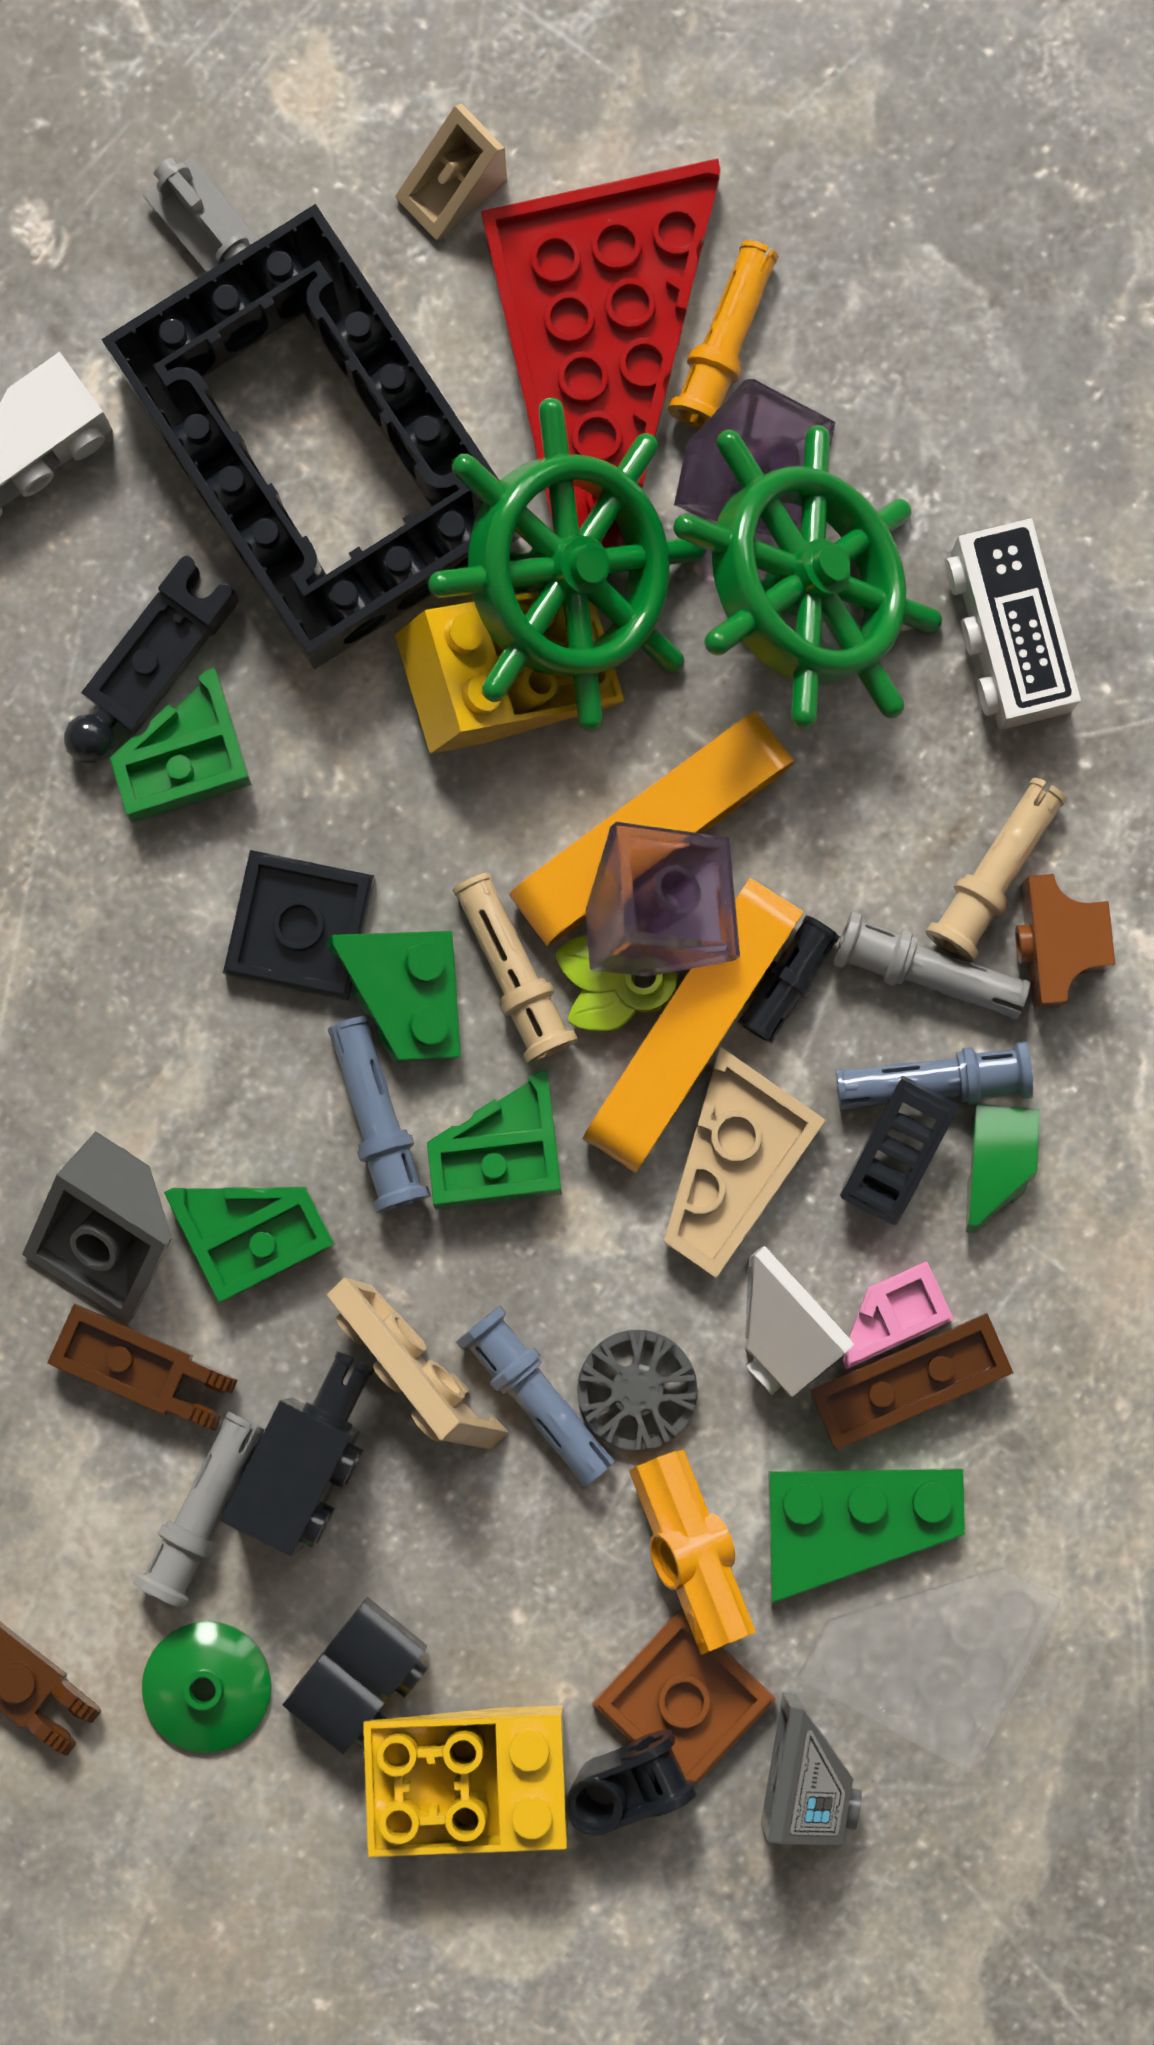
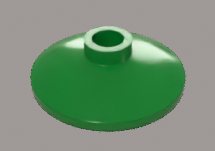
[142,1621,271,1753]

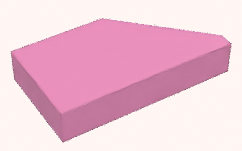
[841,1261,954,1369]

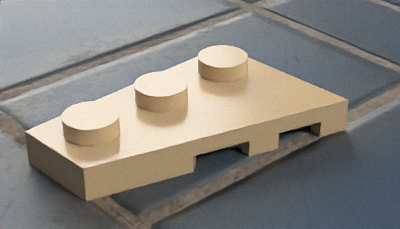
[663,1047,826,1278]
[326,1277,509,1450]

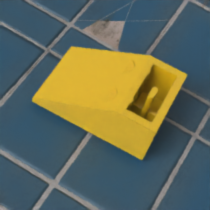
[395,591,624,754]
[363,1705,568,1857]

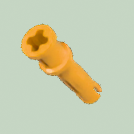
[668,240,779,431]

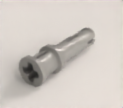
[833,911,1030,1020]
[133,1411,265,1609]

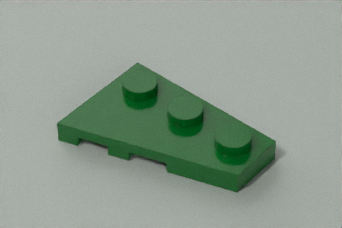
[768,1468,965,1603]

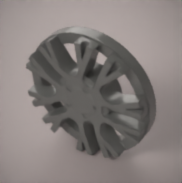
[577,1330,698,1451]

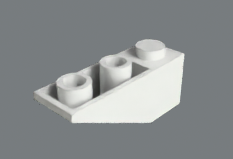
[0,352,112,516]

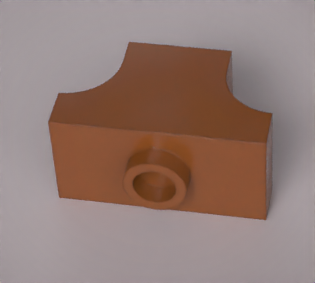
[1015,874,1116,1010]

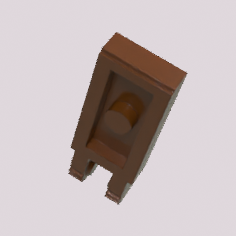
[47,1304,238,1431]
[0,1621,101,1756]

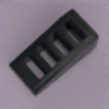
[840,1075,959,1225]

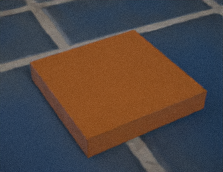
[592,1607,776,1785]

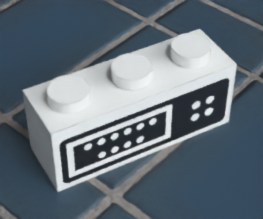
[945,518,1081,731]

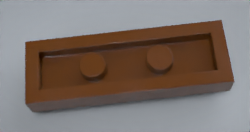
[809,1313,1014,1450]

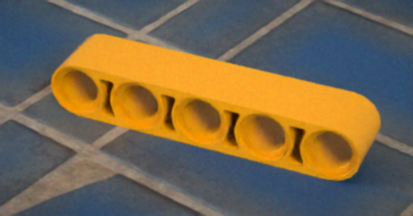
[509,711,795,946]
[582,878,804,1173]

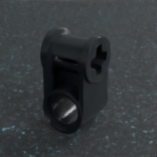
[565,1729,698,1836]

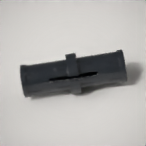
[738,915,840,1044]

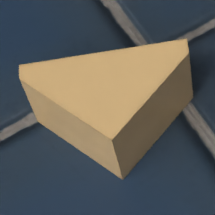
[395,103,507,241]

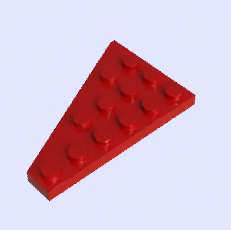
[481,158,721,548]

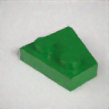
[110,668,252,823]
[427,1070,562,1210]

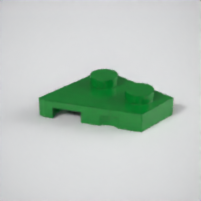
[327,931,461,1062]
[164,1187,336,1303]

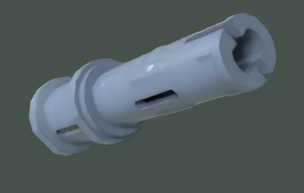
[327,1016,431,1213]
[836,1041,1033,1111]
[456,1306,615,1488]

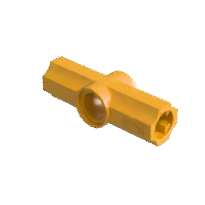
[629,1449,757,1655]

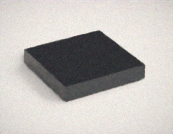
[223,850,375,1001]

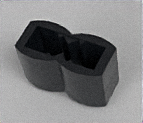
[282,1597,428,1755]

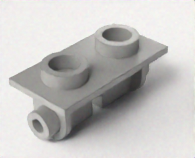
[143,157,259,273]

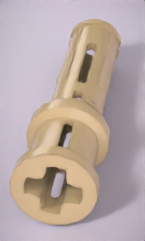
[925,778,1067,962]
[453,872,578,1065]

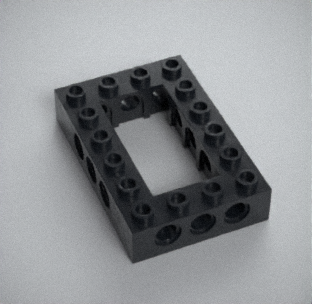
[101,204,521,670]

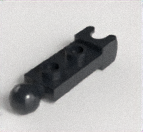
[64,556,238,763]

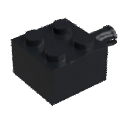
[220,1351,374,1556]

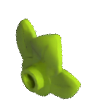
[555,911,678,1032]

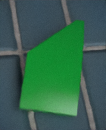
[966,1104,1040,1233]

